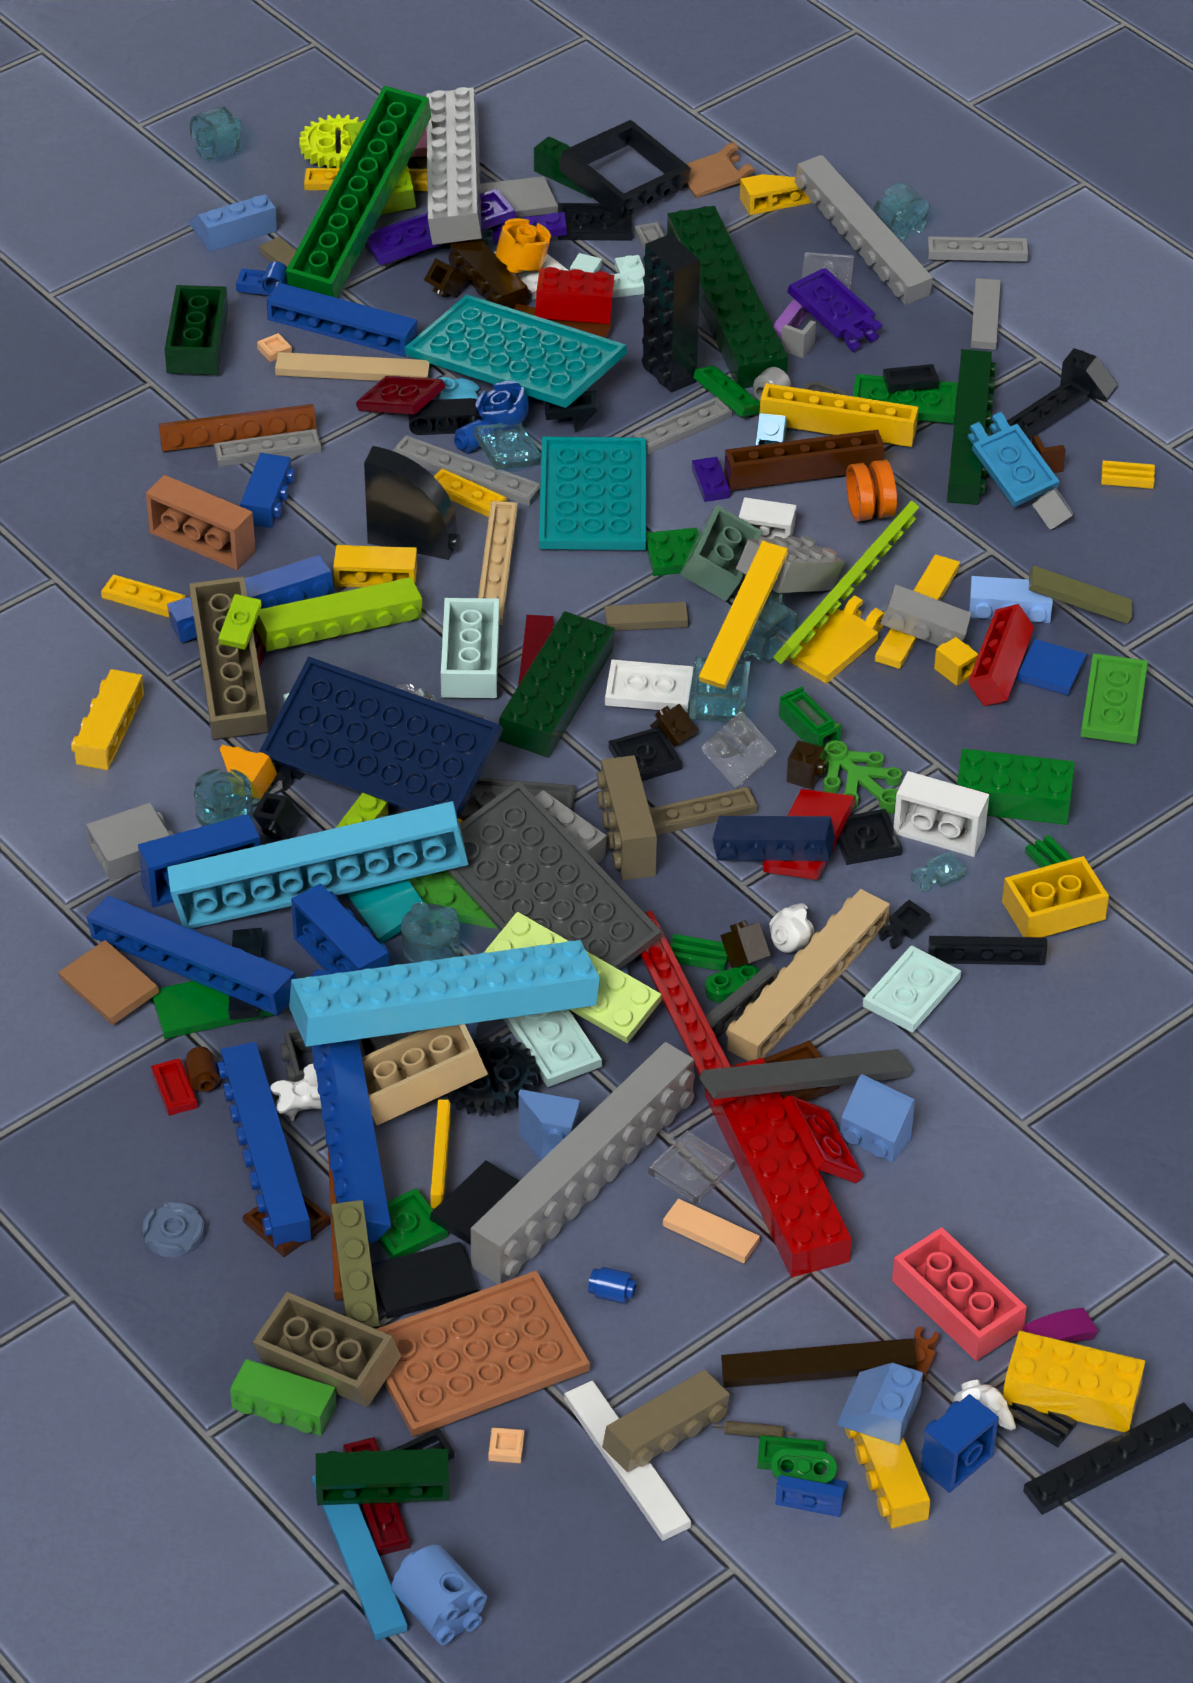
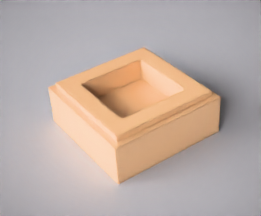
[257,333,292,362]
[488,1428,524,1463]

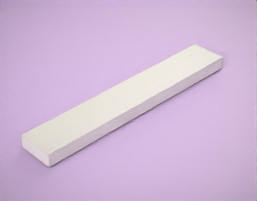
[564,1381,691,1541]

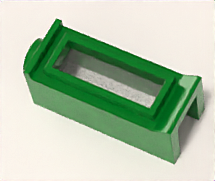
[779,686,842,747]

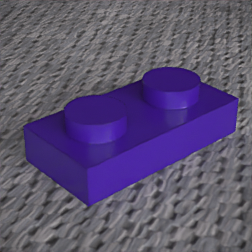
[692,457,730,502]

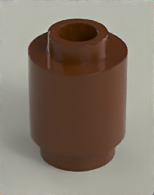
[185,1047,220,1092]

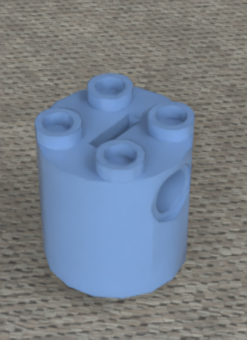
[392,1545,487,1645]

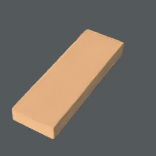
[663,1198,760,1264]

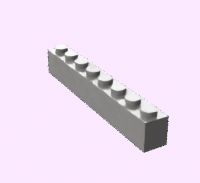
[795,155,933,305]

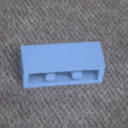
[969,576,1053,623]

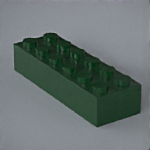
[498,611,615,758]

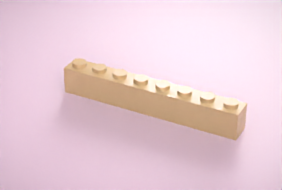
[726,889,890,1061]

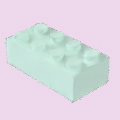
[441,598,500,698]

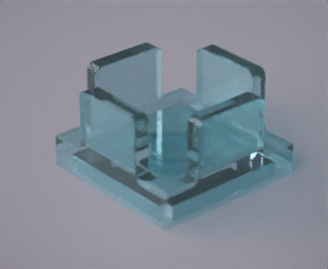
[740,590,798,663]

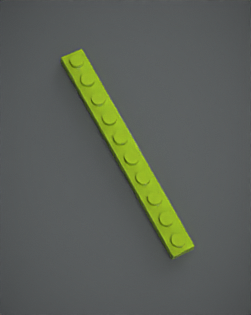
[773,500,919,664]

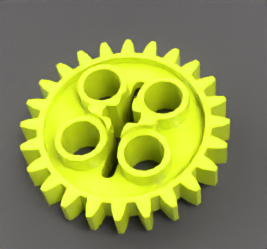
[299,114,365,168]

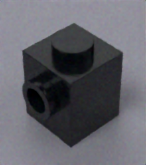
[252,792,302,839]

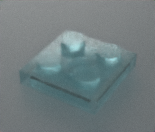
[473,423,541,470]

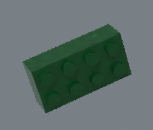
[164,285,228,375]

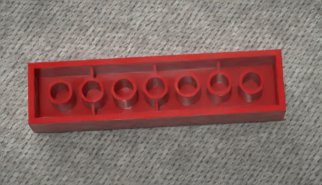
[705,1058,852,1278]

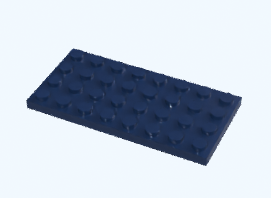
[259,656,503,819]

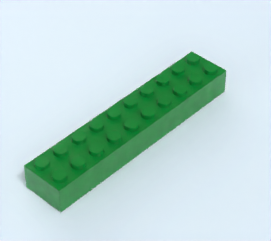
[286,86,431,298]

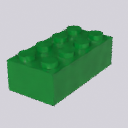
[957,748,1075,825]

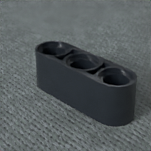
[408,398,482,435]

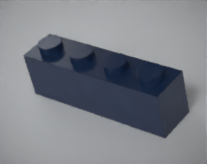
[712,816,835,861]

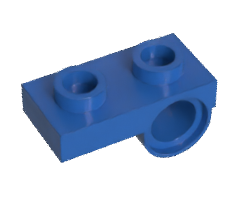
[236,262,288,295]

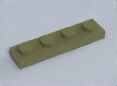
[331,1200,379,1328]

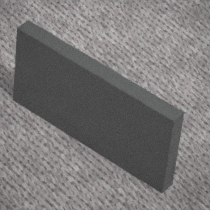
[459,777,575,821]

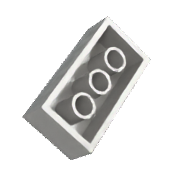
[736,535,845,593]

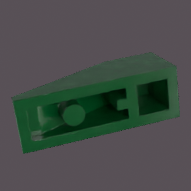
[534,136,592,198]

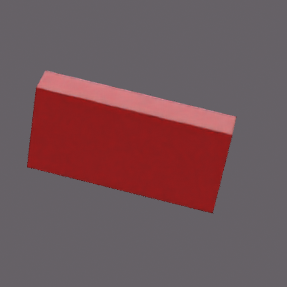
[151,1058,198,1116]

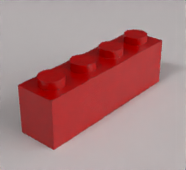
[968,604,1034,706]

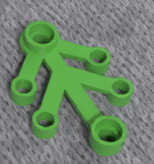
[823,740,902,814]

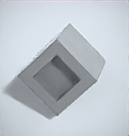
[781,320,816,358]
[1032,487,1073,530]

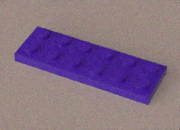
[365,188,516,265]

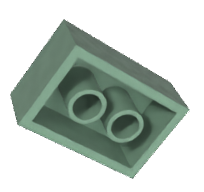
[680,505,763,601]

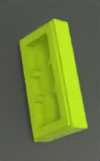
[218,594,262,650]

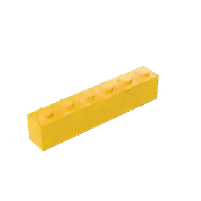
[760,383,918,447]

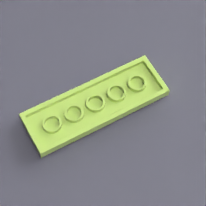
[484,912,662,1044]

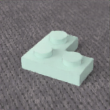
[613,255,645,298]

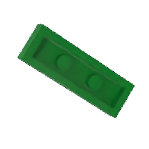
[693,366,760,417]

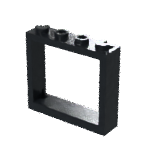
[558,120,691,219]

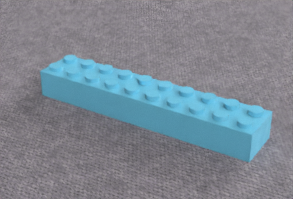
[167,801,468,929]
[289,940,600,1047]

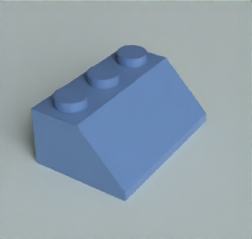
[190,194,277,252]

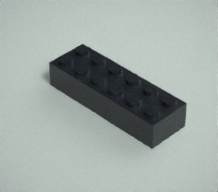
[642,234,700,393]

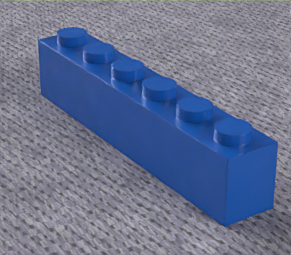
[266,283,418,357]
[167,555,334,643]

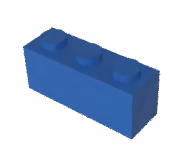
[240,453,295,528]

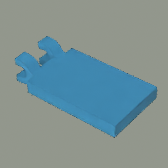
[968,412,1060,507]

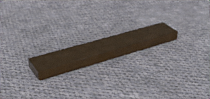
[721,1338,917,1388]

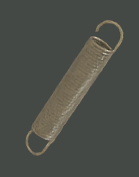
[712,1420,796,1438]

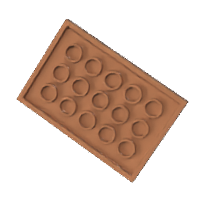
[377,1271,590,1437]

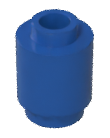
[454,419,494,453]
[588,1267,637,1304]

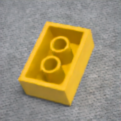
[1002,856,1109,937]

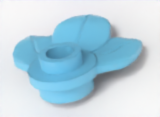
[436,377,480,400]

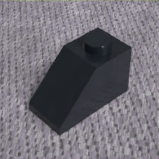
[1060,348,1118,402]

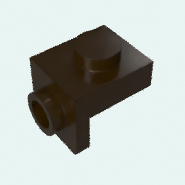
[650,703,699,747]

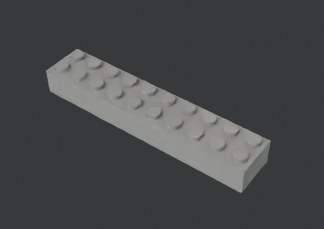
[427,87,482,245]
[471,1042,695,1284]

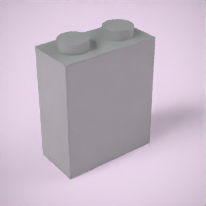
[86,803,174,881]

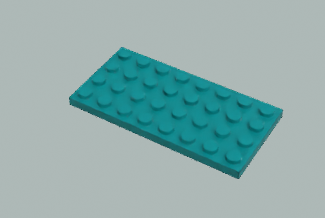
[404,294,628,408]

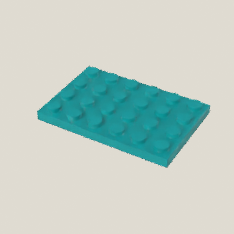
[539,436,646,550]

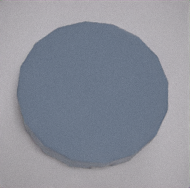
[142,1202,205,1257]

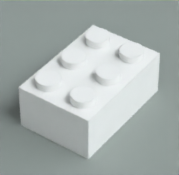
[894,771,989,857]

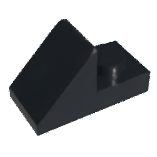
[545,390,597,432]

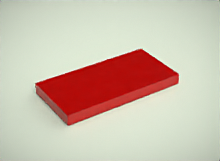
[762,789,855,880]

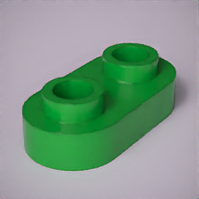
[705,965,760,1003]
[771,1448,837,1484]

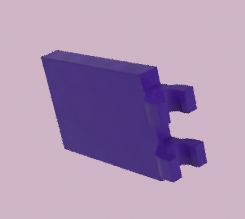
[787,268,883,352]

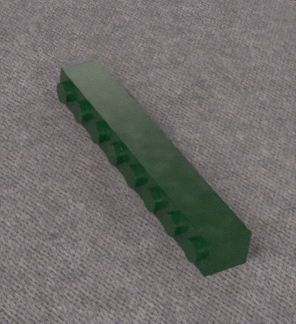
[947,349,996,505]

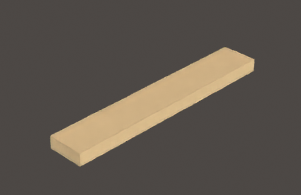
[275,352,430,381]
[478,501,518,625]

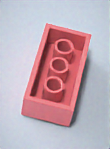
[892,1227,1027,1361]

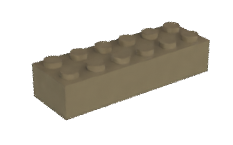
[189,576,268,740]

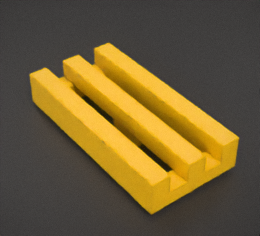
[1101,460,1155,489]

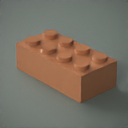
[146,475,255,570]

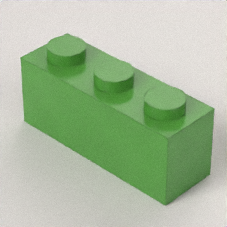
[230,1359,337,1436]

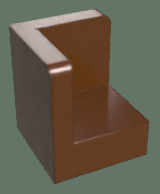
[1032,436,1066,473]

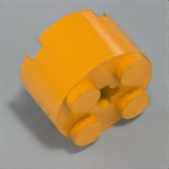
[495,218,551,273]

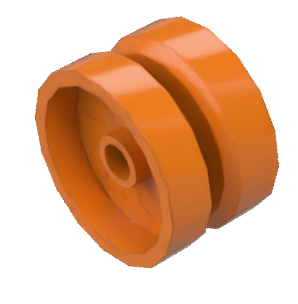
[846,460,897,522]

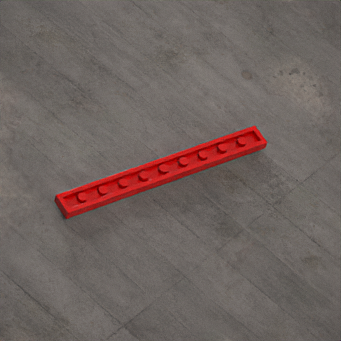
[640,910,743,1107]

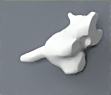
[270,1064,322,1121]

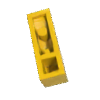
[740,174,812,215]

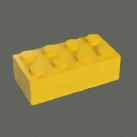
[1003,1331,1145,1433]

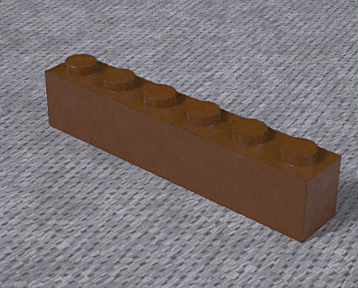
[724,429,885,490]

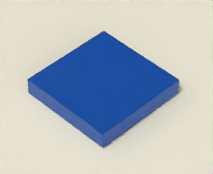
[1016,639,1087,696]

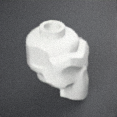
[769,903,814,953]
[953,1380,1016,1431]

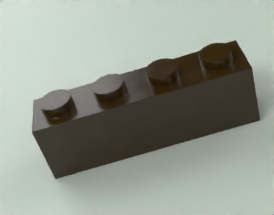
[448,239,528,309]

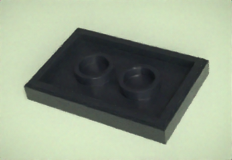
[558,203,632,241]
[430,1160,519,1245]
[371,1242,478,1319]

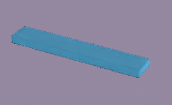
[312,1475,407,1641]

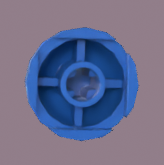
[476,381,529,431]

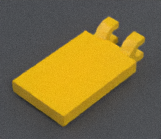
[785,595,884,684]

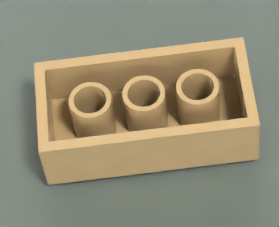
[362,1024,488,1125]

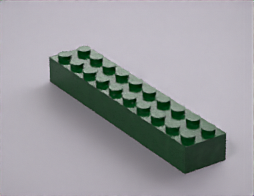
[667,206,788,389]

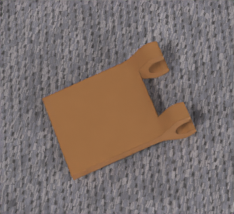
[686,142,755,198]

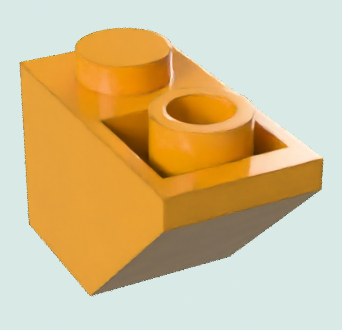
[220,745,277,799]

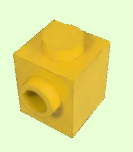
[934,637,978,686]

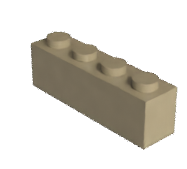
[602,1369,730,1473]

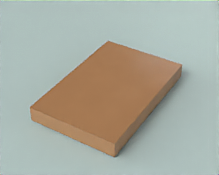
[58,940,159,1025]

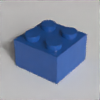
[921,1394,999,1493]

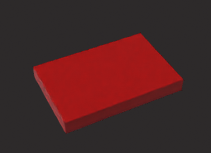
[781,1095,863,1183]

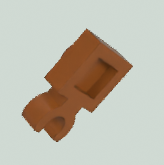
[914,1326,939,1382]

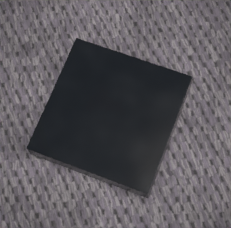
[609,726,682,781]
[837,809,902,865]

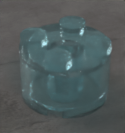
[190,106,242,161]
[873,182,930,242]
[194,769,253,826]
[401,902,461,963]

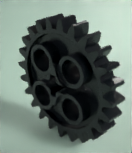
[444,1036,539,1116]

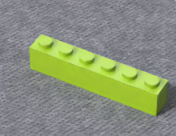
[256,577,422,652]

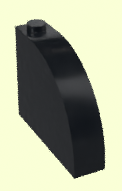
[364,446,460,560]

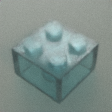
[689,657,751,722]

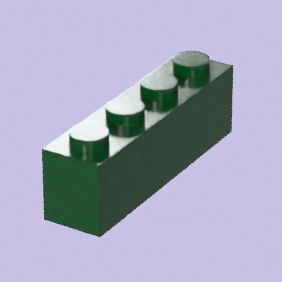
[316,1448,450,1505]

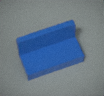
[775,1470,847,1517]

